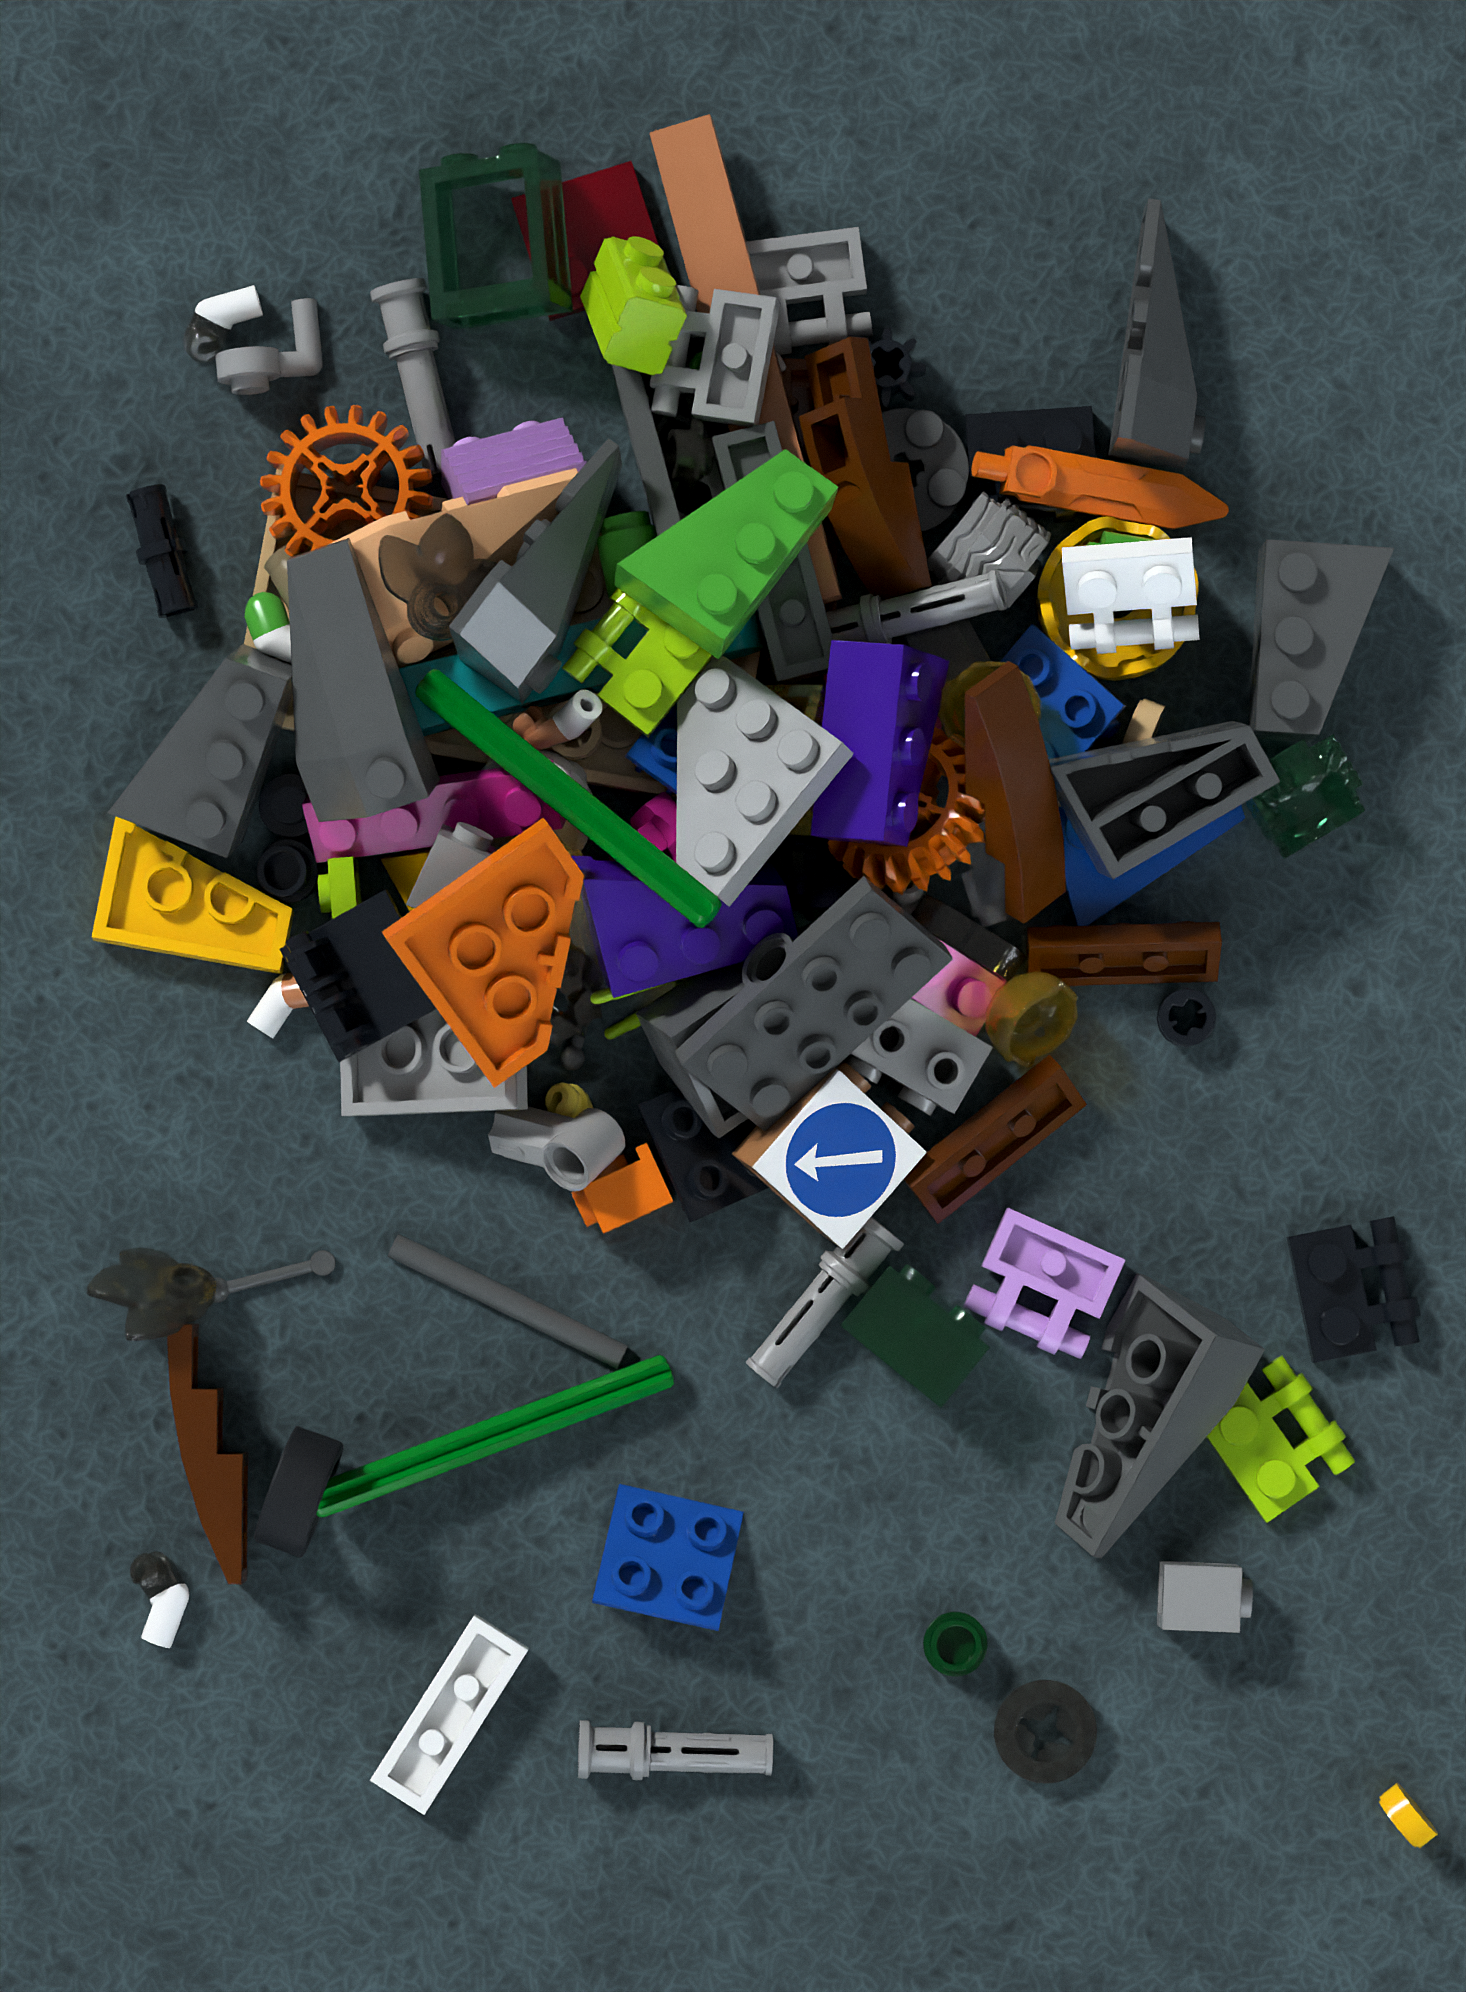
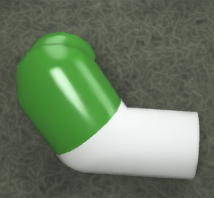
[244,592,291,663]

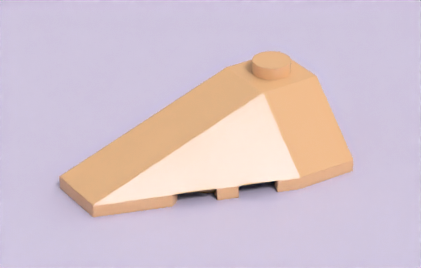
[328,468,578,669]

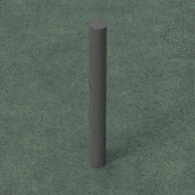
[387,1234,628,1369]

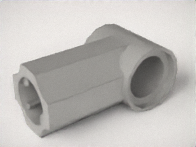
[488,1106,625,1191]

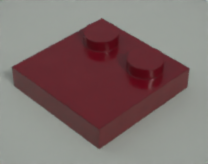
[511,161,658,321]

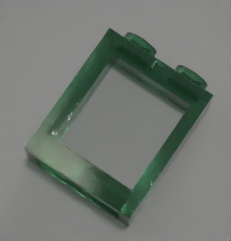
[419,143,573,329]

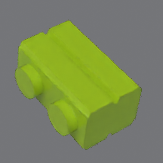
[580,236,687,376]

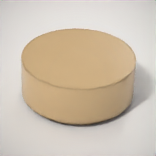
[1122,698,1166,744]

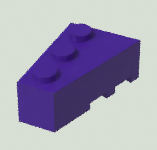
[811,640,950,847]
[571,856,798,998]

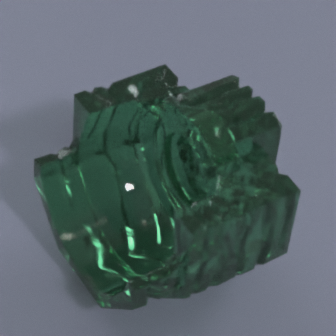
[1246,734,1366,859]

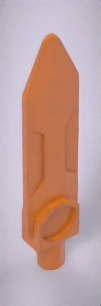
[972,445,1229,530]

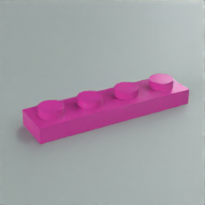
[302,760,566,863]

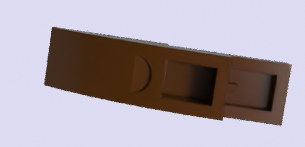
[799,337,932,600]

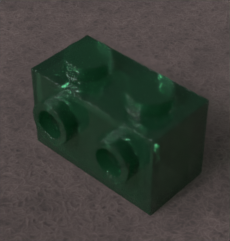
[839,1264,990,1408]

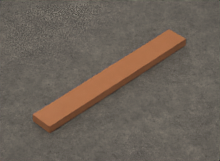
[650,114,843,604]

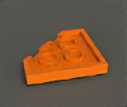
[382,818,584,1088]

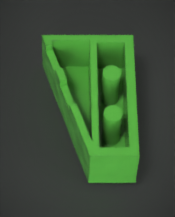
[614,449,838,660]

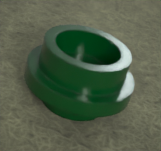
[923,1611,988,1677]

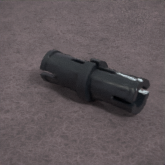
[126,484,198,618]

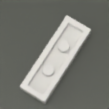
[370,1614,529,1815]

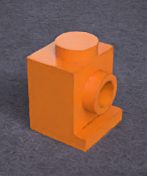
[571,1143,674,1234]

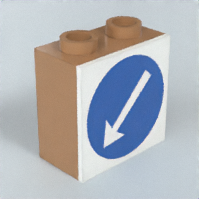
[732,1061,927,1249]

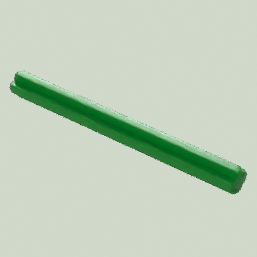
[415,669,722,928]
[316,1355,674,1518]

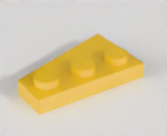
[91,816,294,974]

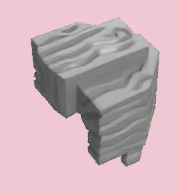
[926,492,1051,608]

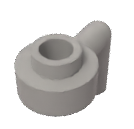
[215,298,323,395]

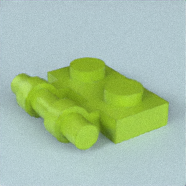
[562,588,713,738]
[1206,1355,1355,1523]

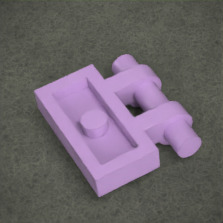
[963,1208,1125,1359]

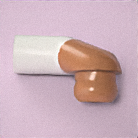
[512,690,602,751]
[247,972,309,1038]

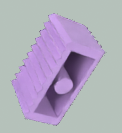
[441,418,587,505]

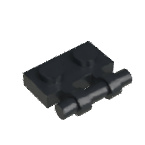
[965,406,1096,523]
[1286,1216,1421,1363]

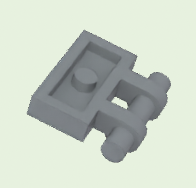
[746,227,873,355]
[650,285,781,427]

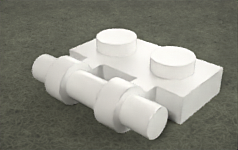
[1062,537,1200,654]

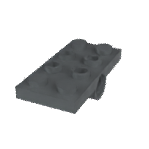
[675,876,953,1131]

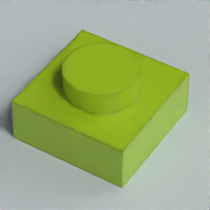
[318,856,362,919]

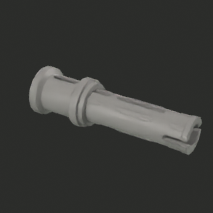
[370,278,456,475]
[826,570,1007,644]
[746,1216,905,1388]
[578,1720,773,1780]

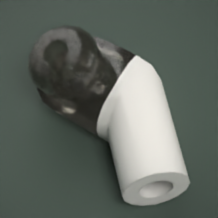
[183,285,263,363]
[130,1551,189,1648]

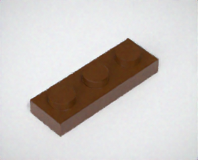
[1026,921,1222,987]
[903,1054,1087,1224]

